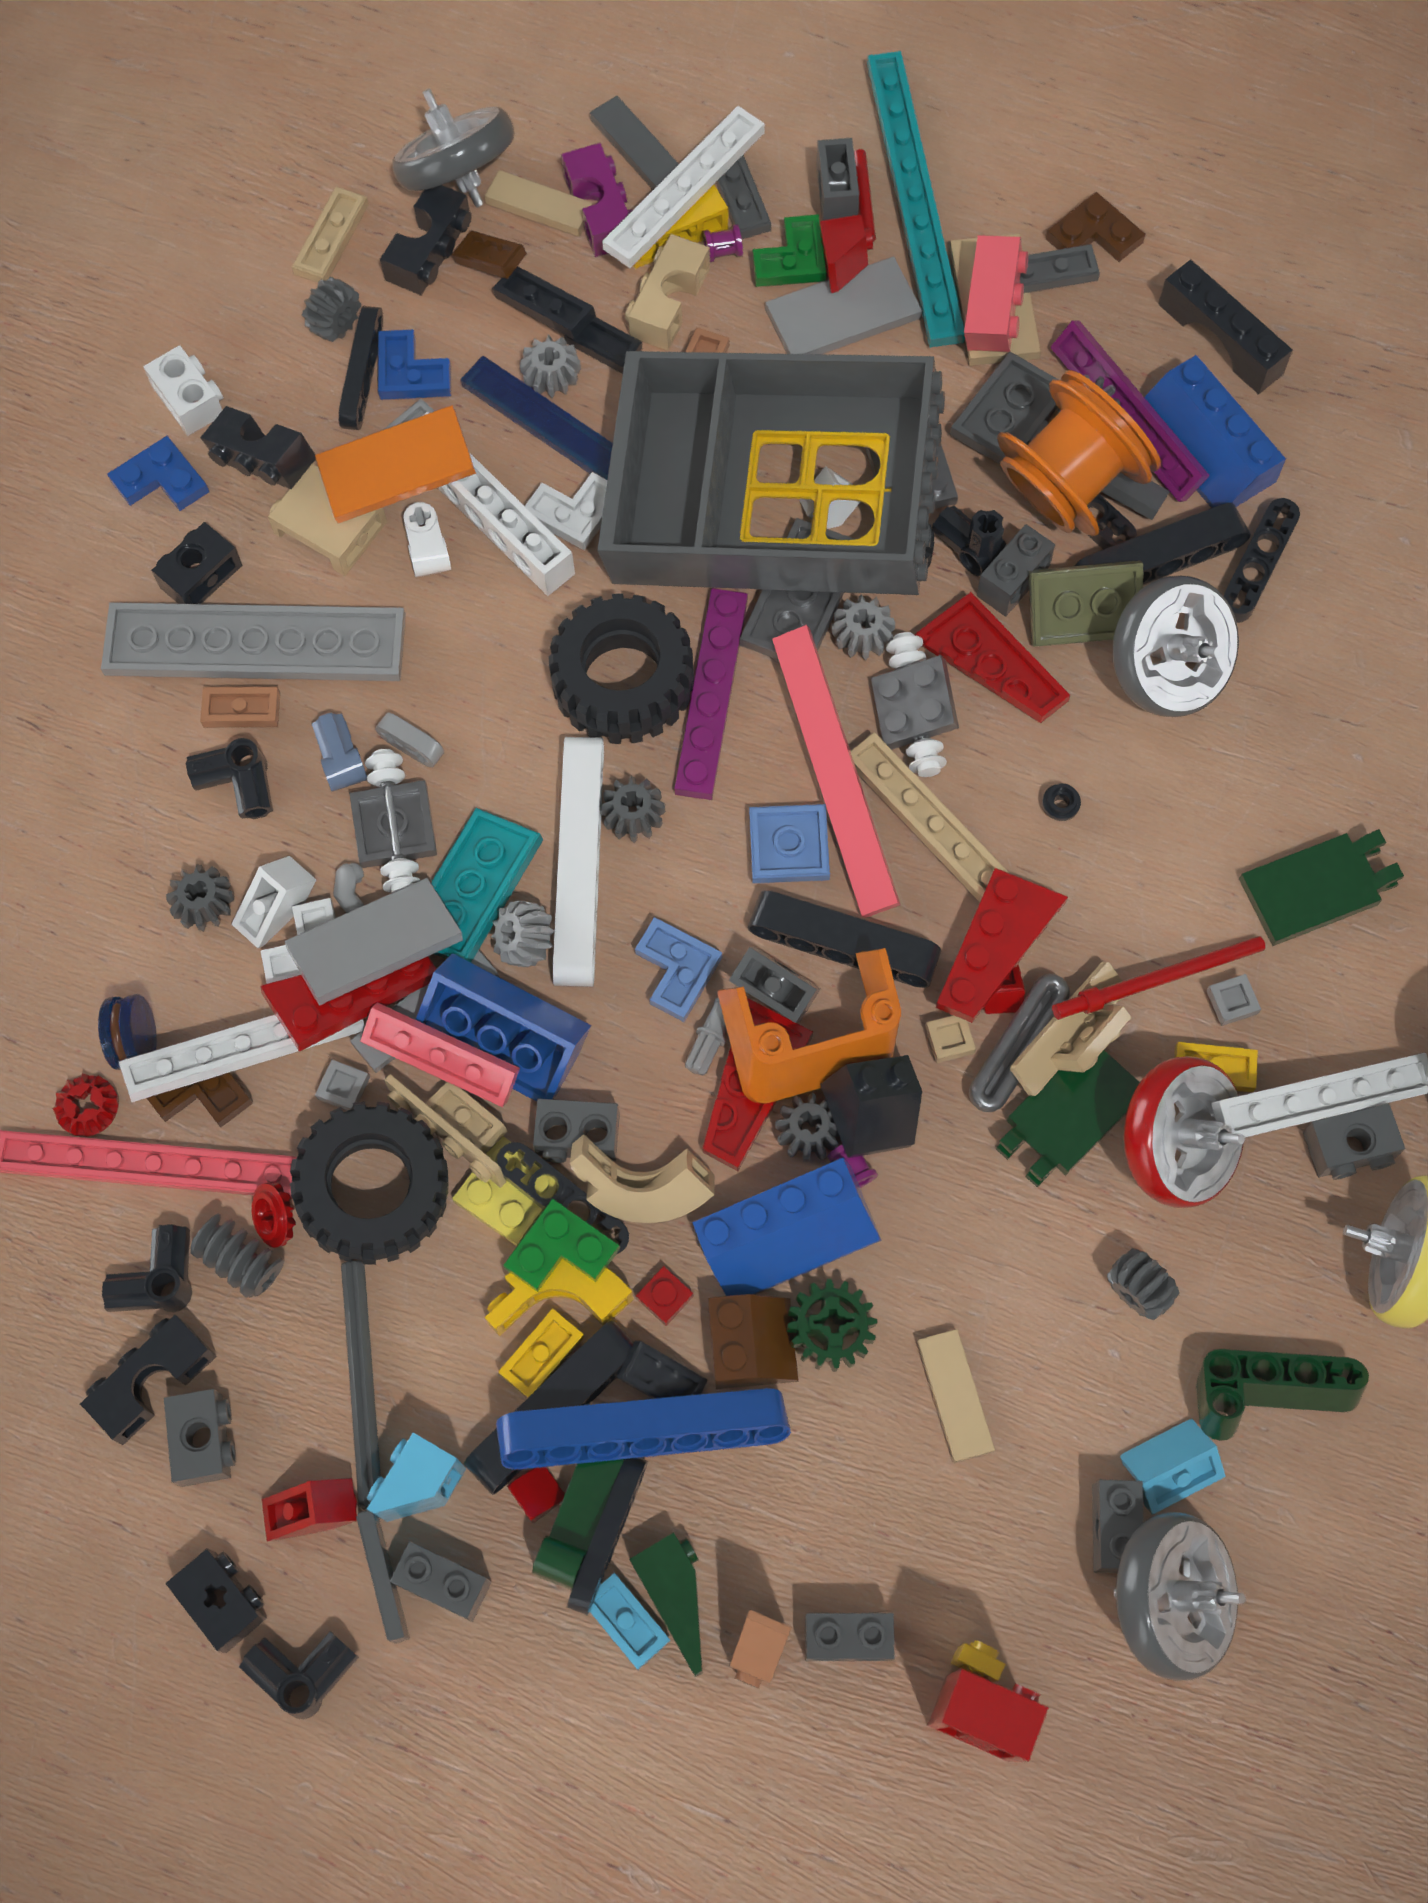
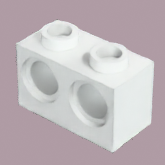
[143,345,223,436]

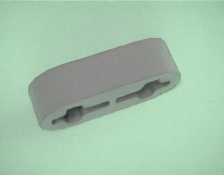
[375,713,444,768]

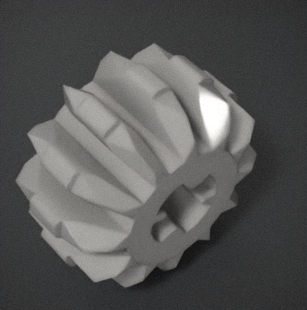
[520,334,581,398]
[832,594,895,661]
[491,900,555,968]

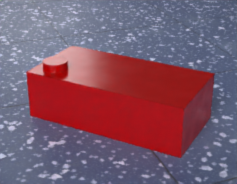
[927,1669,1049,1762]

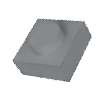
[1206,974,1261,1026]
[315,1060,370,1111]

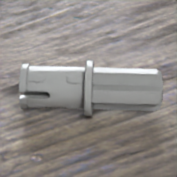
[685,998,727,1076]

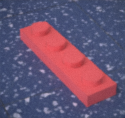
[360,1003,520,1107]

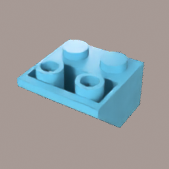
[367,1432,467,1522]

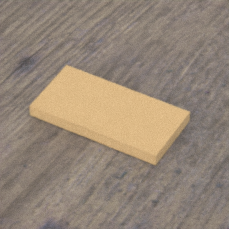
[949,234,1041,366]

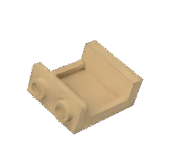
[268,464,387,576]

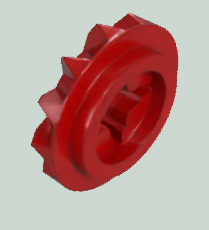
[53,1073,119,1137]
[251,1182,296,1248]

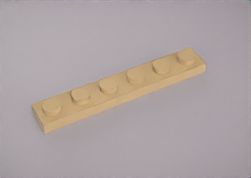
[850,732,1009,902]

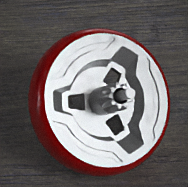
[1124,1056,1245,1208]

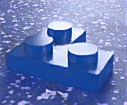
[378,329,451,400]
[107,436,210,511]

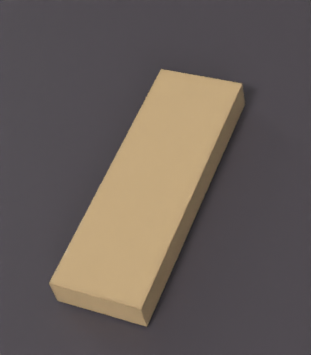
[484,170,593,237]
[292,187,369,283]
[917,1329,995,1463]

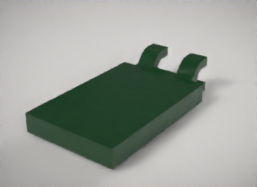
[1239,829,1404,946]
[996,1050,1140,1188]

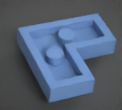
[635,917,723,1022]

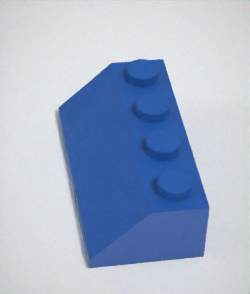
[1144,355,1286,508]
[415,953,592,1101]
[692,1158,882,1296]

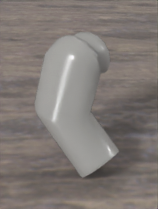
[333,863,364,913]

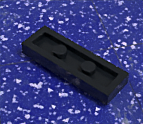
[492,266,596,340]

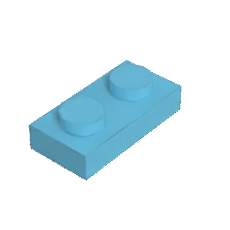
[590,1573,671,1670]

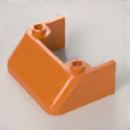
[717,948,901,1103]

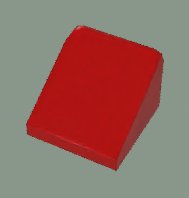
[984,965,1025,1014]
[507,1467,565,1523]

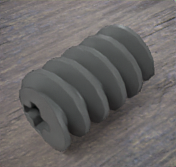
[190,1213,285,1298]

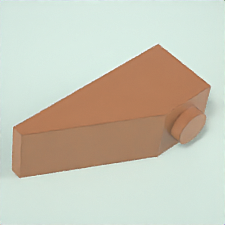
[730,1610,792,1689]

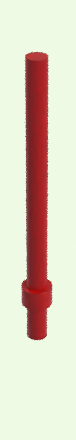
[1052,936,1266,1020]

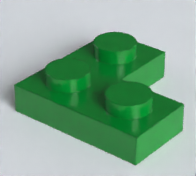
[753,214,826,287]
[503,1199,620,1292]

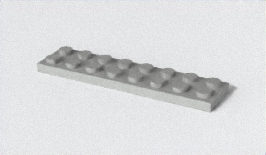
[101,603,406,681]

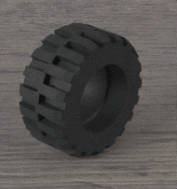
[549,593,694,744]
[290,1101,449,1265]

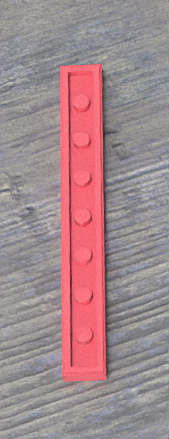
[772,625,901,918]
[0,1130,297,1199]

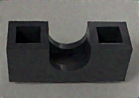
[380,185,472,295]
[200,406,316,489]
[80,1315,217,1445]

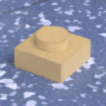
[925,1015,976,1064]

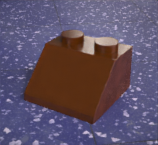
[708,1294,799,1389]

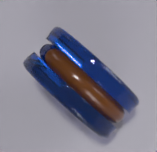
[98,994,157,1070]

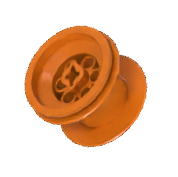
[997,370,1161,536]

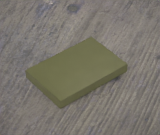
[1029,561,1143,647]

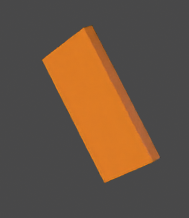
[315,405,476,524]

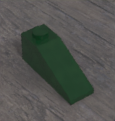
[629,1532,703,1678]

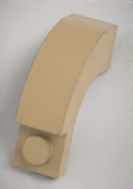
[570,1134,715,1223]

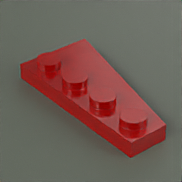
[915,592,1070,723]
[936,868,1068,1023]
[260,956,436,1052]
[702,998,813,1171]

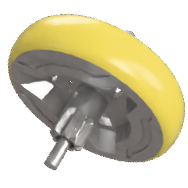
[1343,1176,1428,1328]

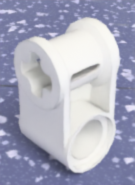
[404,502,451,578]

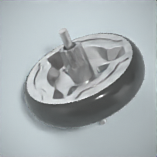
[392,88,515,207]
[1113,575,1239,717]
[1114,1512,1245,1681]

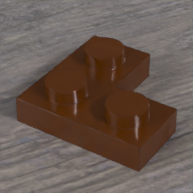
[1045,191,1146,262]
[147,1072,253,1127]

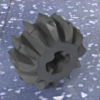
[302,277,362,342]
[600,775,666,843]
[166,864,234,932]
[775,1093,839,1163]
[1107,1249,1180,1320]

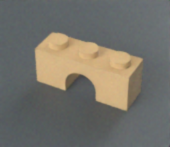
[625,234,710,351]

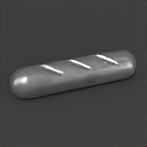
[969,974,1070,1112]

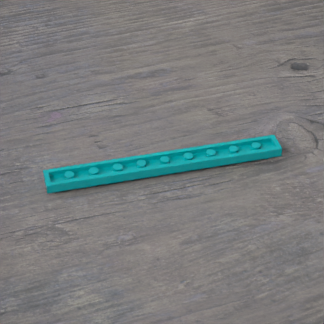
[867,51,965,348]

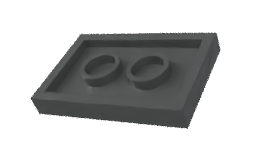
[950,352,1059,464]

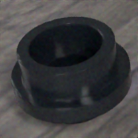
[1042,783,1081,821]

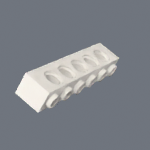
[422,412,575,596]

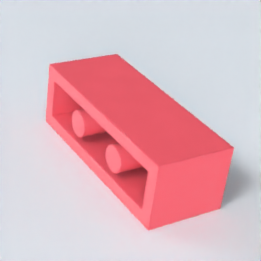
[964,235,1028,352]

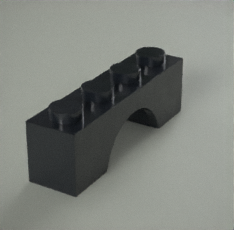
[1158,259,1293,395]

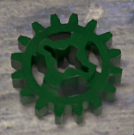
[786,1279,878,1372]

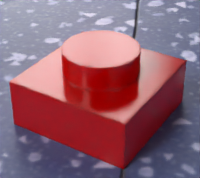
[636,1266,694,1326]

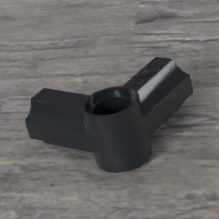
[932,505,1007,576]
[186,738,273,819]
[102,1224,192,1312]
[239,1631,359,1719]

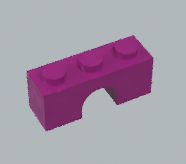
[561,142,633,257]

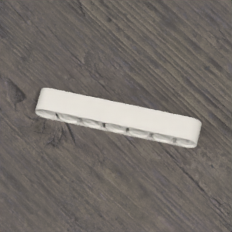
[553,737,604,987]

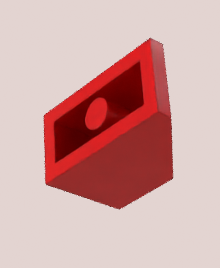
[820,214,873,293]
[262,1478,357,1542]

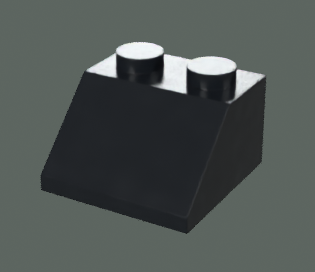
[820,1055,923,1158]

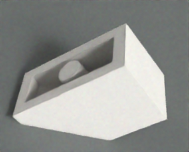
[231,856,316,948]

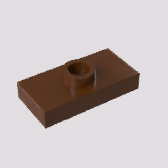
[451,230,527,279]

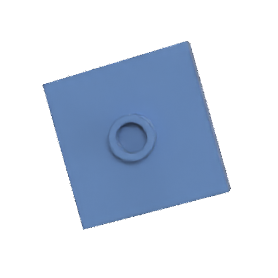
[749,804,830,883]

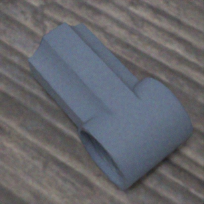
[312,713,367,792]

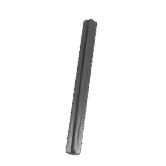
[341,1260,381,1509]

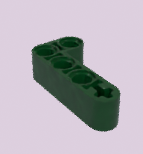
[1196,1349,1369,1441]
[532,1459,624,1590]

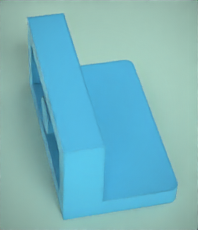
[1120,1419,1226,1515]

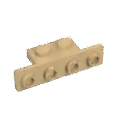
[1010,962,1131,1096]
[384,1074,508,1188]

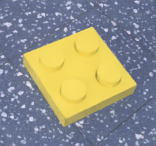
[452,1136,557,1246]

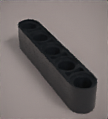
[1074,503,1251,585]
[747,891,941,988]
[464,1320,634,1495]

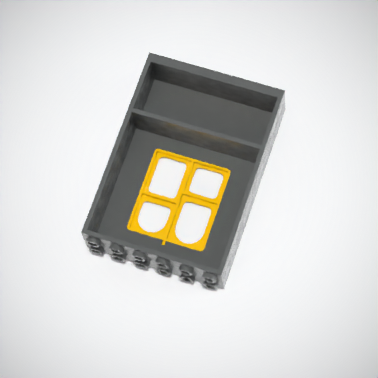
[597,351,945,595]

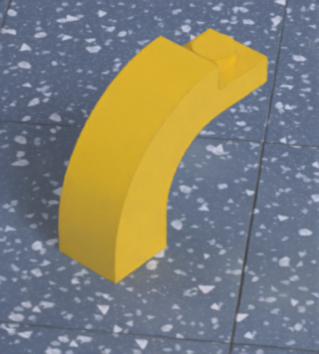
[484,1259,634,1337]

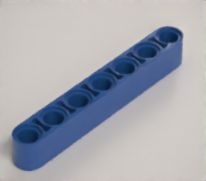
[496,1388,791,1469]

